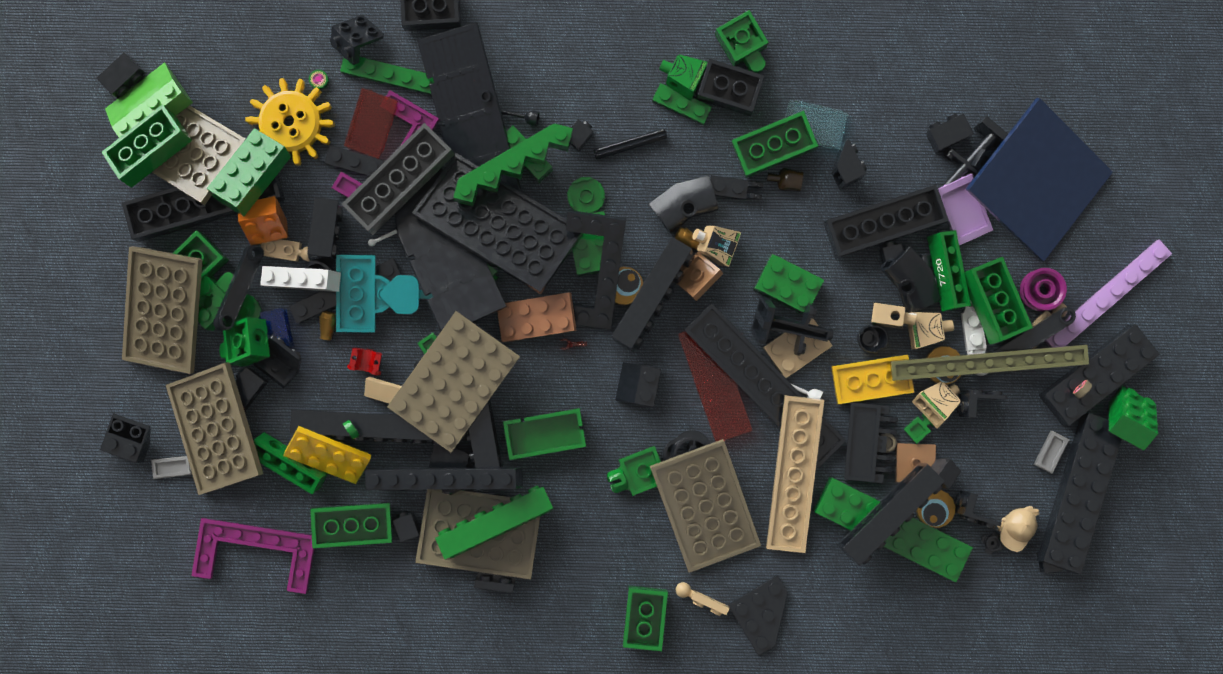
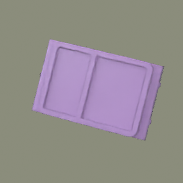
[938,174,993,245]

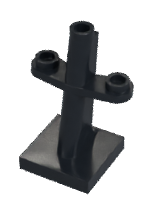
[943,116,1008,185]
[751,295,833,356]

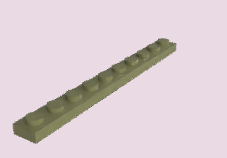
[890,345,1089,381]

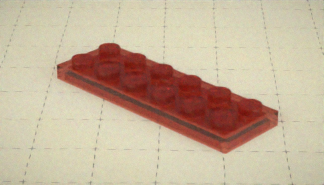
[678,332,753,442]

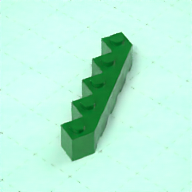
[453,124,573,207]

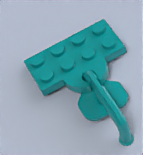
[336,255,433,332]

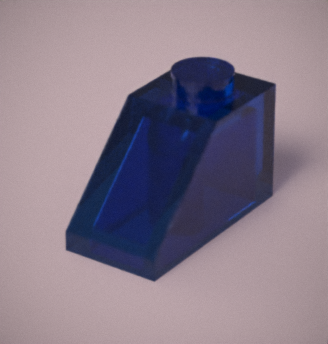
[258,308,294,347]

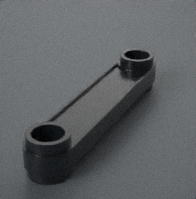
[213,245,264,331]
[992,307,1076,353]

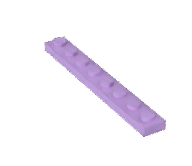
[1045,239,1172,348]

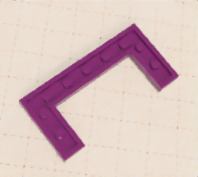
[331,90,439,198]
[191,518,315,594]

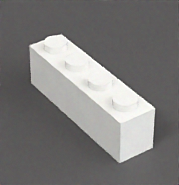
[261,266,341,292]

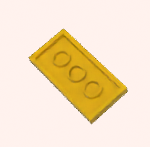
[831,355,914,404]
[283,426,371,484]

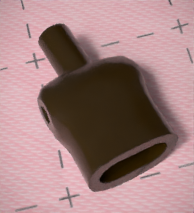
[767,168,804,192]

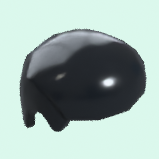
[857,324,889,353]

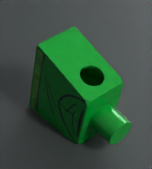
[659,55,708,100]

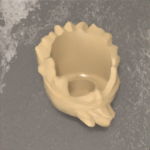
[997,506,1039,552]

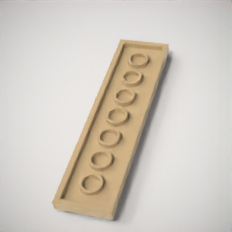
[766,395,824,553]

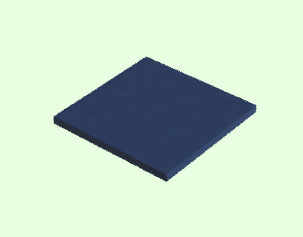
[966,98,1113,261]

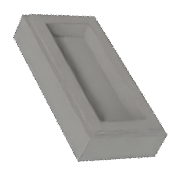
[1033,431,1069,474]
[151,456,192,479]

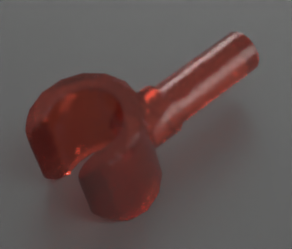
[560,339,587,350]

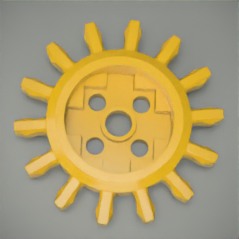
[245,78,335,166]

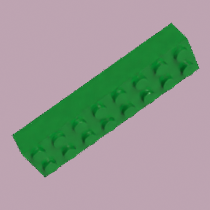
[813,477,973,582]

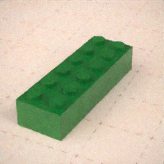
[435,485,554,560]

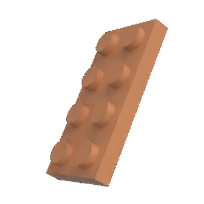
[497,292,577,342]

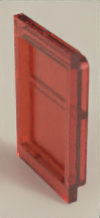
[344,88,398,159]

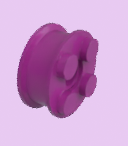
[1020,268,1067,311]

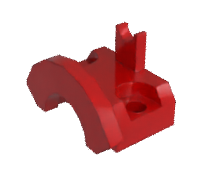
[347,348,383,375]

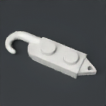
[960,300,988,376]

